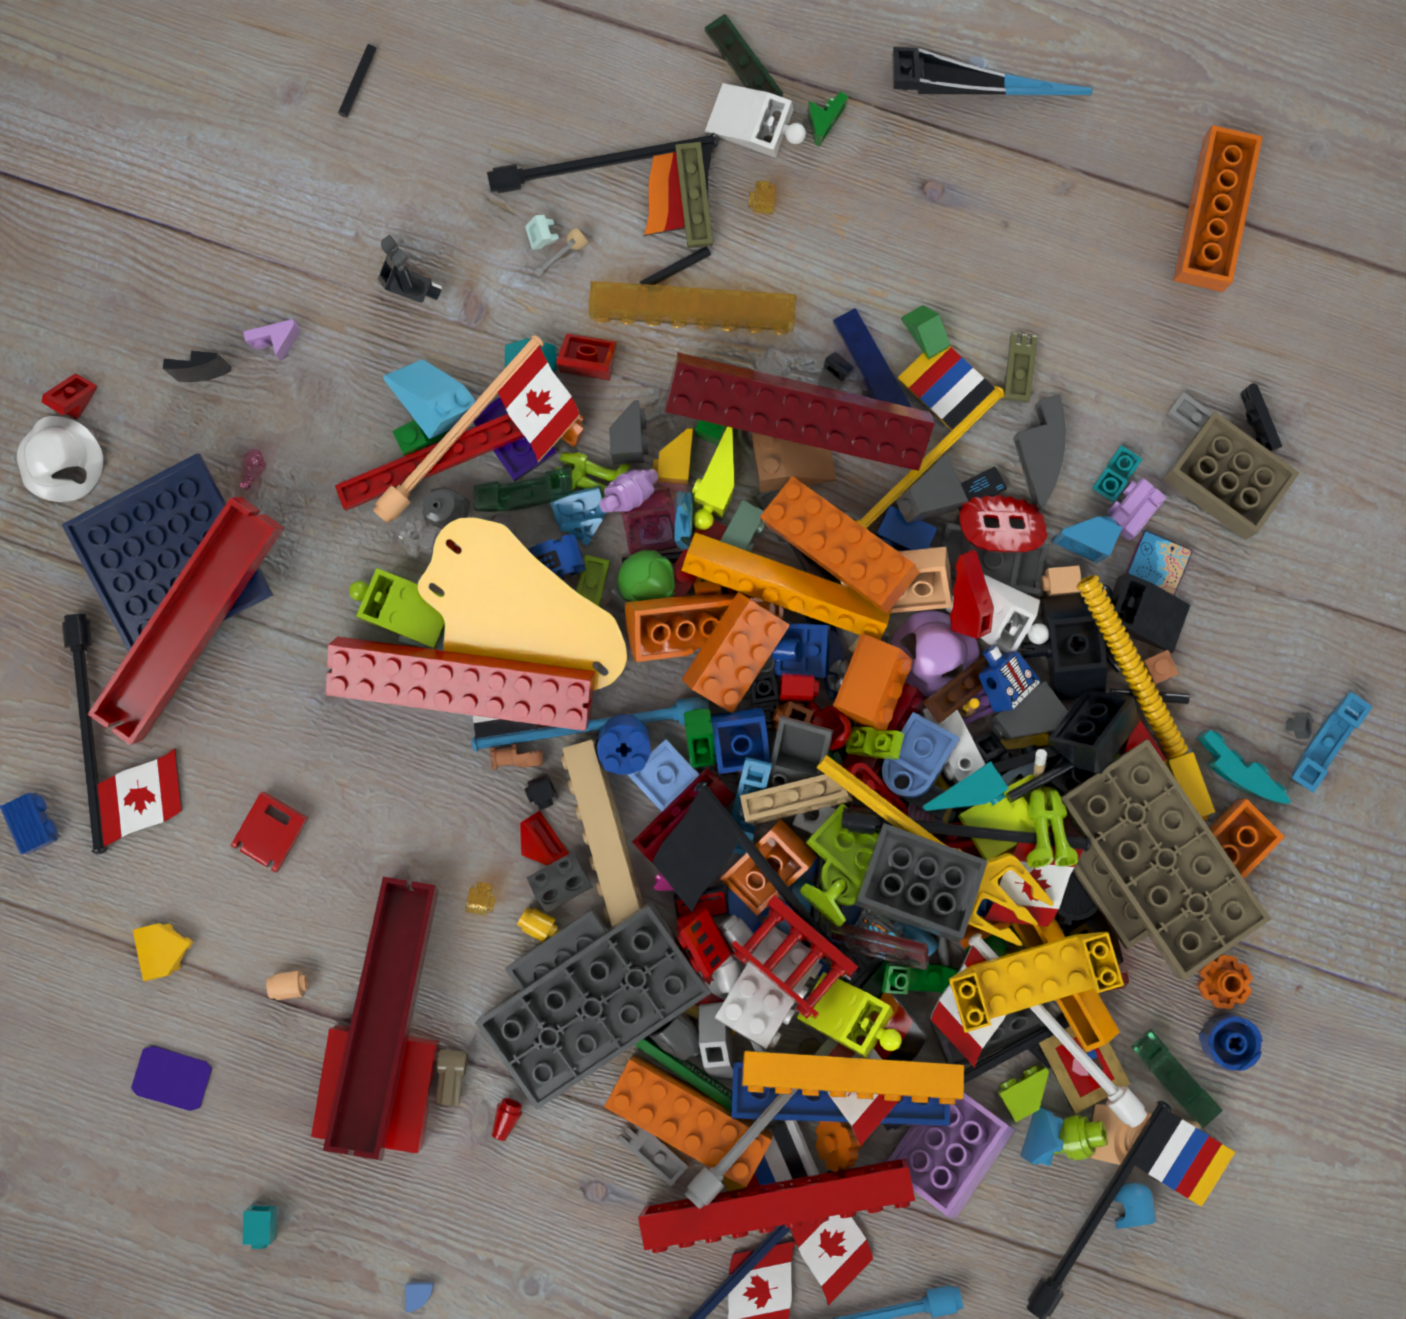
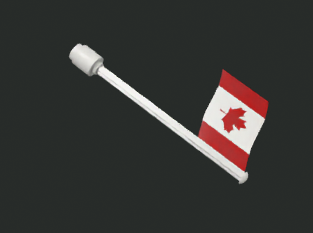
[930,933,1147,1127]

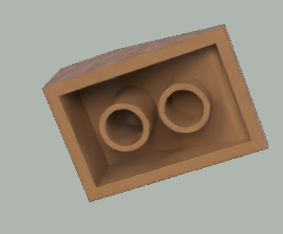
[752,433,836,493]

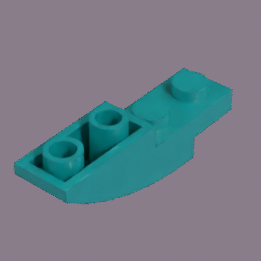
[1196,730,1292,804]

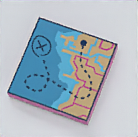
[1126,530,1193,596]

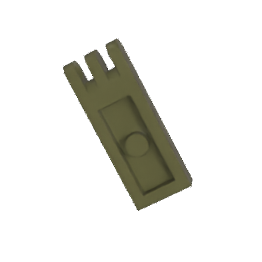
[1003,331,1038,403]

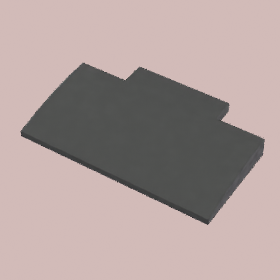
[475,901,711,1110]

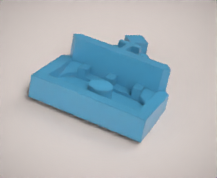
[550,486,607,546]
[675,491,693,550]
[1021,1106,1063,1166]

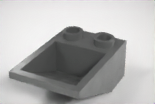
[767,715,833,788]

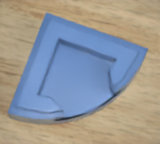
[406,1282,434,1312]

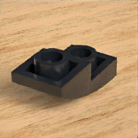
[750,673,780,729]

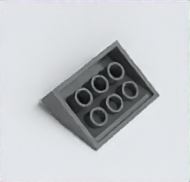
[853,823,988,942]

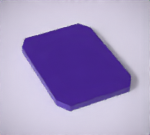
[131,1046,212,1111]

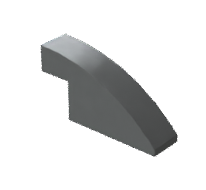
[1013,394,1066,510]

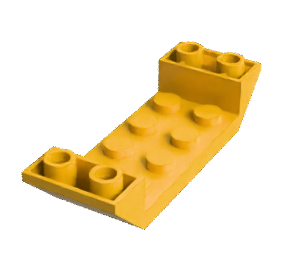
[949,932,1124,1033]

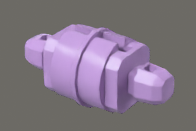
[599,469,659,512]

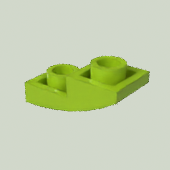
[846,727,904,759]

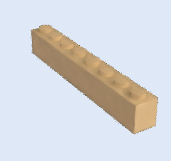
[561,739,644,927]

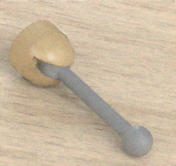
[534,227,589,276]

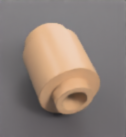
[266,970,309,1001]

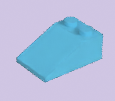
[383,359,476,439]

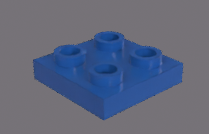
[772,623,830,678]

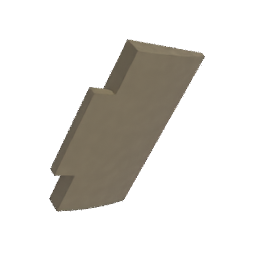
[1060,739,1272,980]

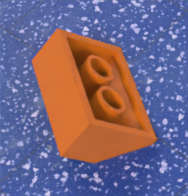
[833,634,913,731]

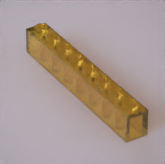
[589,281,796,334]

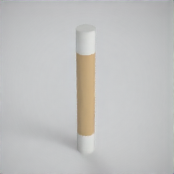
[1033,749,1047,788]

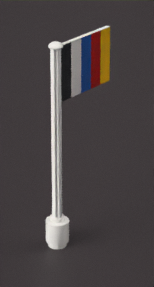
[713,955,819,1191]

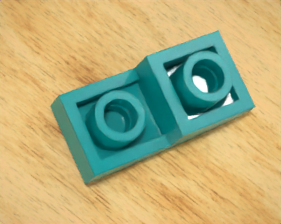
[1092,445,1143,503]

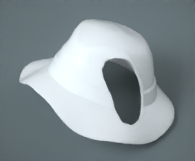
[17,416,103,502]

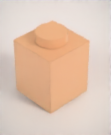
[1040,565,1081,596]

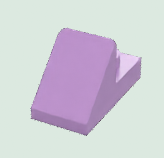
[243,319,300,361]

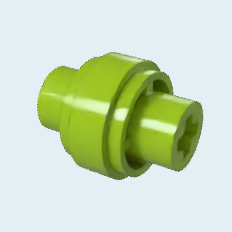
[1054,1115,1108,1161]

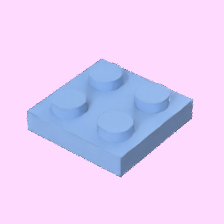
[628,739,699,812]

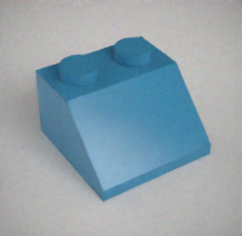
[1051,516,1123,564]

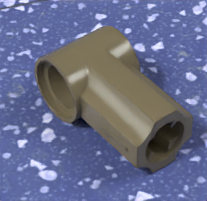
[436,1049,468,1106]

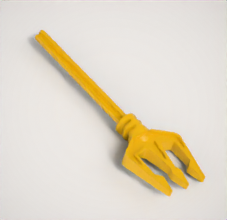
[816,755,1054,946]

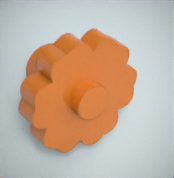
[1197,954,1253,1009]
[815,1122,864,1172]

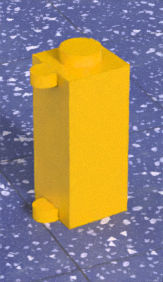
[1164,752,1215,821]

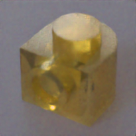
[748,180,776,215]
[465,882,496,916]

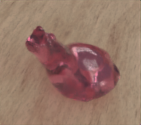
[239,449,266,491]

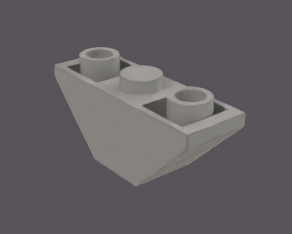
[699,1002,737,1080]

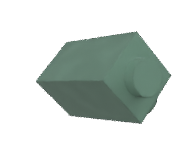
[720,500,766,552]

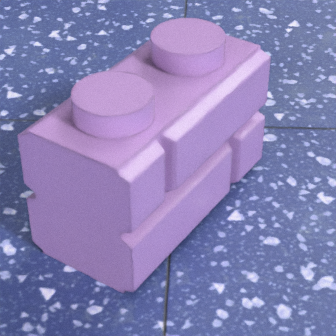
[1106,478,1167,541]

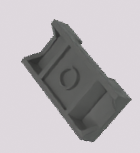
[940,523,1050,597]

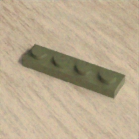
[675,142,713,248]

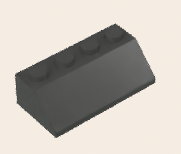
[929,1008,1046,1066]

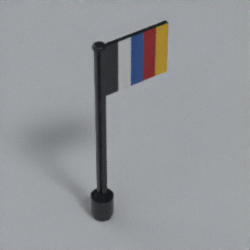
[1026,1101,1236,1319]

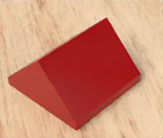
[557,333,617,381]

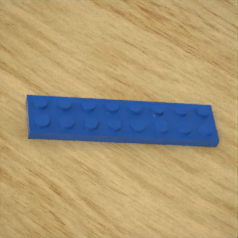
[732,1062,950,1126]

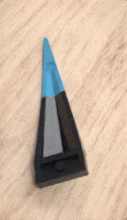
[892,47,1093,95]

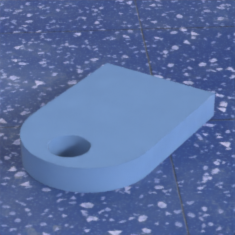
[882,712,960,799]

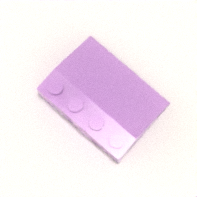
[887,1092,1016,1219]

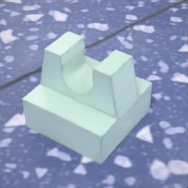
[525,215,559,250]

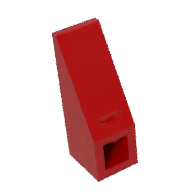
[950,550,994,639]

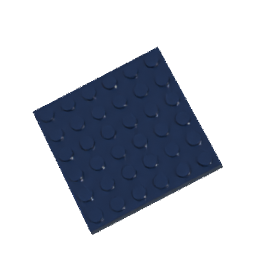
[61,454,274,652]

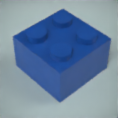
[710,708,771,774]

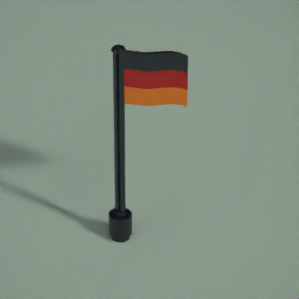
[487,133,719,236]

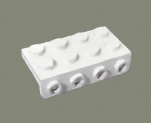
[715,927,823,1051]

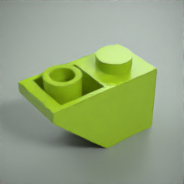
[996,1064,1049,1123]

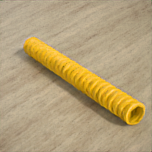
[1076,575,1188,759]

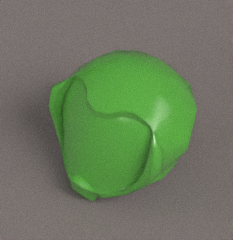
[617,549,675,602]

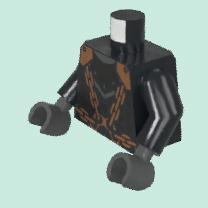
[378,235,442,303]

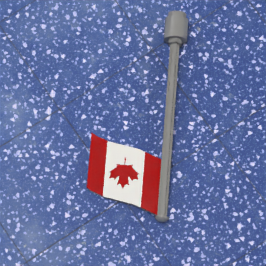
[684,1037,903,1209]

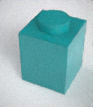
[242,1205,277,1249]

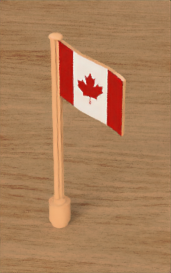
[373,335,580,524]

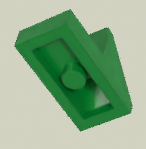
[807,91,849,147]

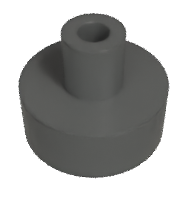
[1286,713,1312,739]

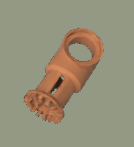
[490,743,544,770]

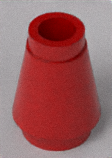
[491,1098,522,1141]

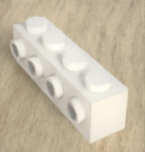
[920,708,985,808]

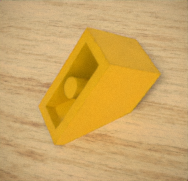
[653,428,693,485]

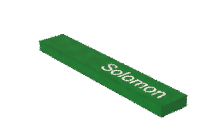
[635,1036,732,1112]

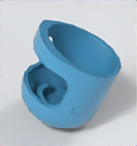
[1114,1182,1156,1229]

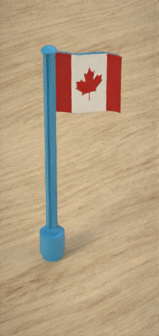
[727,1240,963,1319]

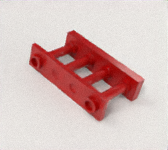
[732,895,858,1019]

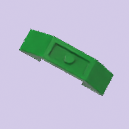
[882,960,960,994]

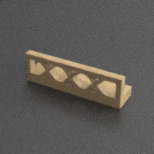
[740,774,854,825]

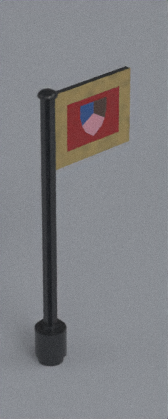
[883,1016,1130,1131]

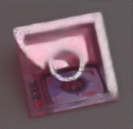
[621,488,678,555]

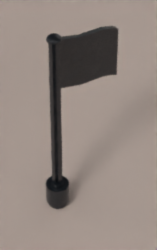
[653,781,861,983]

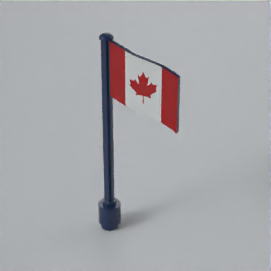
[688,1170,873,1319]

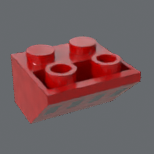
[675,903,731,978]

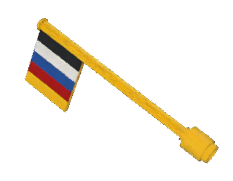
[856,346,1005,530]

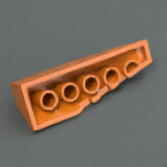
[625,593,784,662]

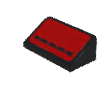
[673,885,729,917]

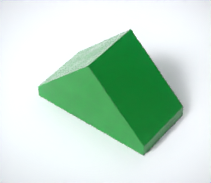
[901,305,950,360]

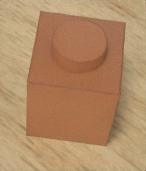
[1142,650,1179,684]

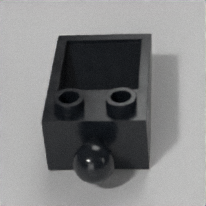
[1102,573,1190,653]

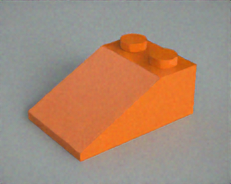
[720,819,818,915]

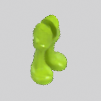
[553,452,631,497]
[1027,791,1078,868]

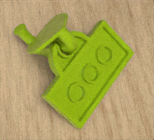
[800,803,878,927]

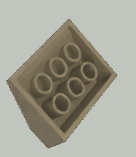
[1162,411,1299,540]

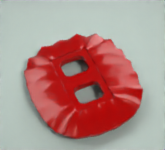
[960,495,1048,553]

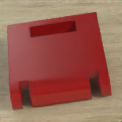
[231,791,309,873]

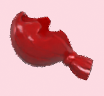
[806,702,852,751]

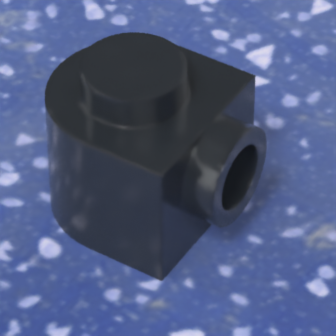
[525,773,558,810]

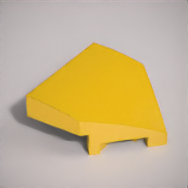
[132,923,193,982]

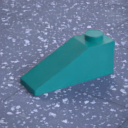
[921,761,1009,812]

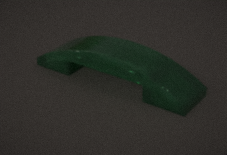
[474,467,573,512]
[1131,1029,1223,1128]

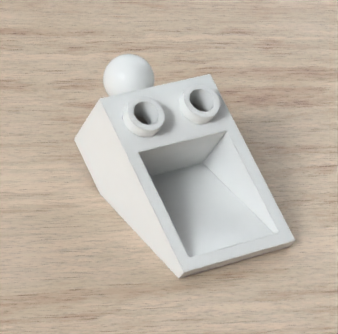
[705,83,806,158]
[946,575,1049,653]

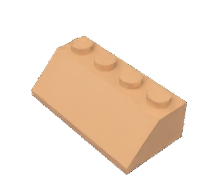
[841,547,953,613]

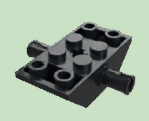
[1021,593,1126,700]

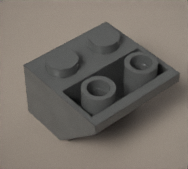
[609,400,648,465]

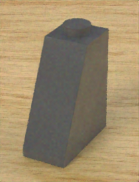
[896,455,968,524]
[990,681,1068,741]

